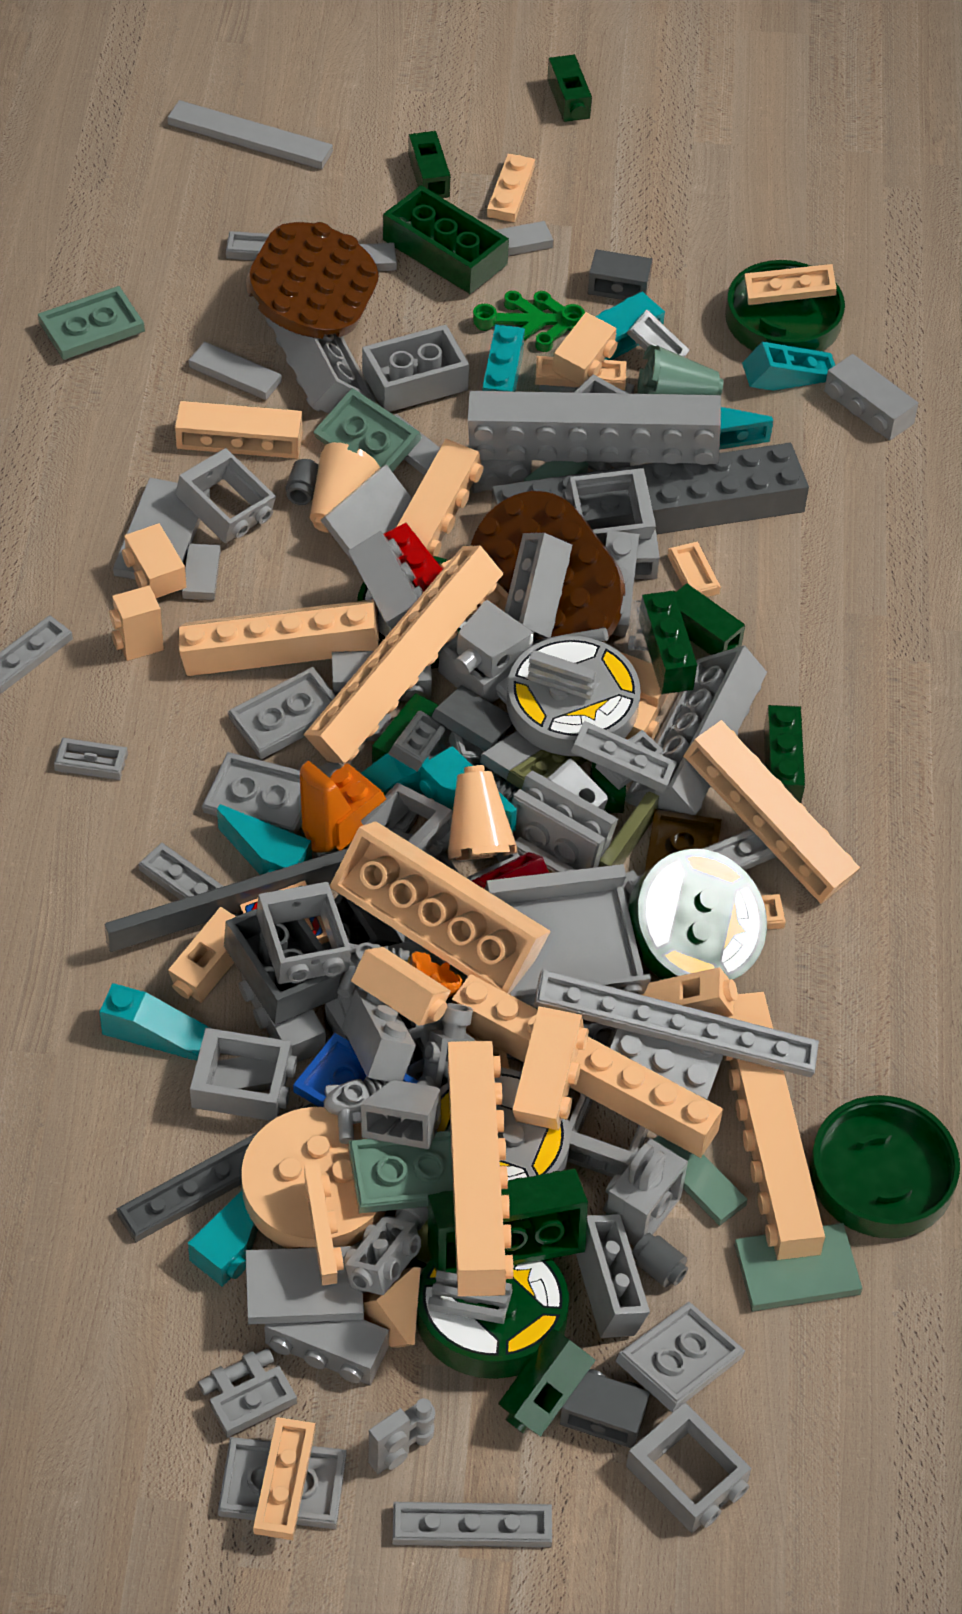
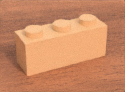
[513,1006,589,1130]

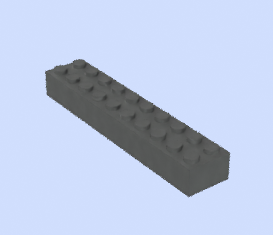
[491,442,809,534]

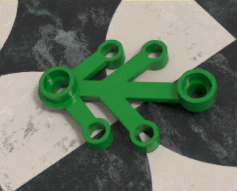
[473,291,585,352]

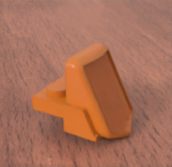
[300,760,386,852]

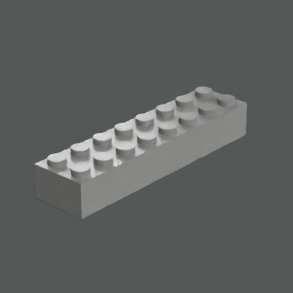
[468,391,721,465]

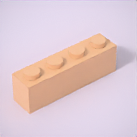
[175,401,303,459]
[397,439,483,557]

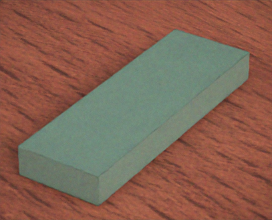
[653,1135,748,1226]

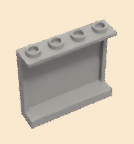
[484,864,651,1009]

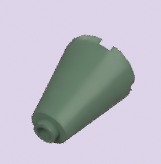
[637,344,723,395]

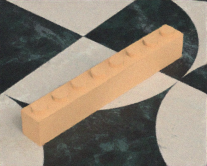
[303,546,503,764]
[451,974,723,1158]
[723,992,825,1260]
[448,1041,513,1296]

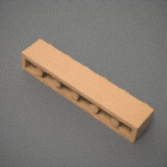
[683,720,860,904]

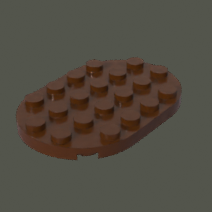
[246,222,379,339]
[471,491,625,643]

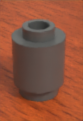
[285,459,319,505]
[632,1233,688,1287]

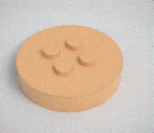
[242,1107,386,1249]

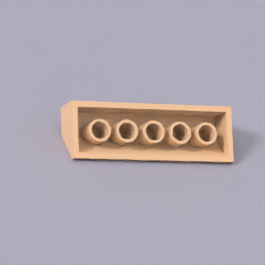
[179,599,380,676]
[330,821,551,994]

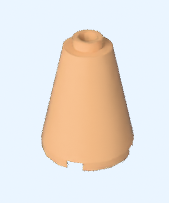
[310,442,380,533]
[448,765,517,860]

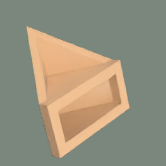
[363,1267,421,1348]

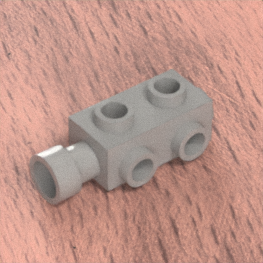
[419,1003,475,1089]
[344,1207,428,1295]

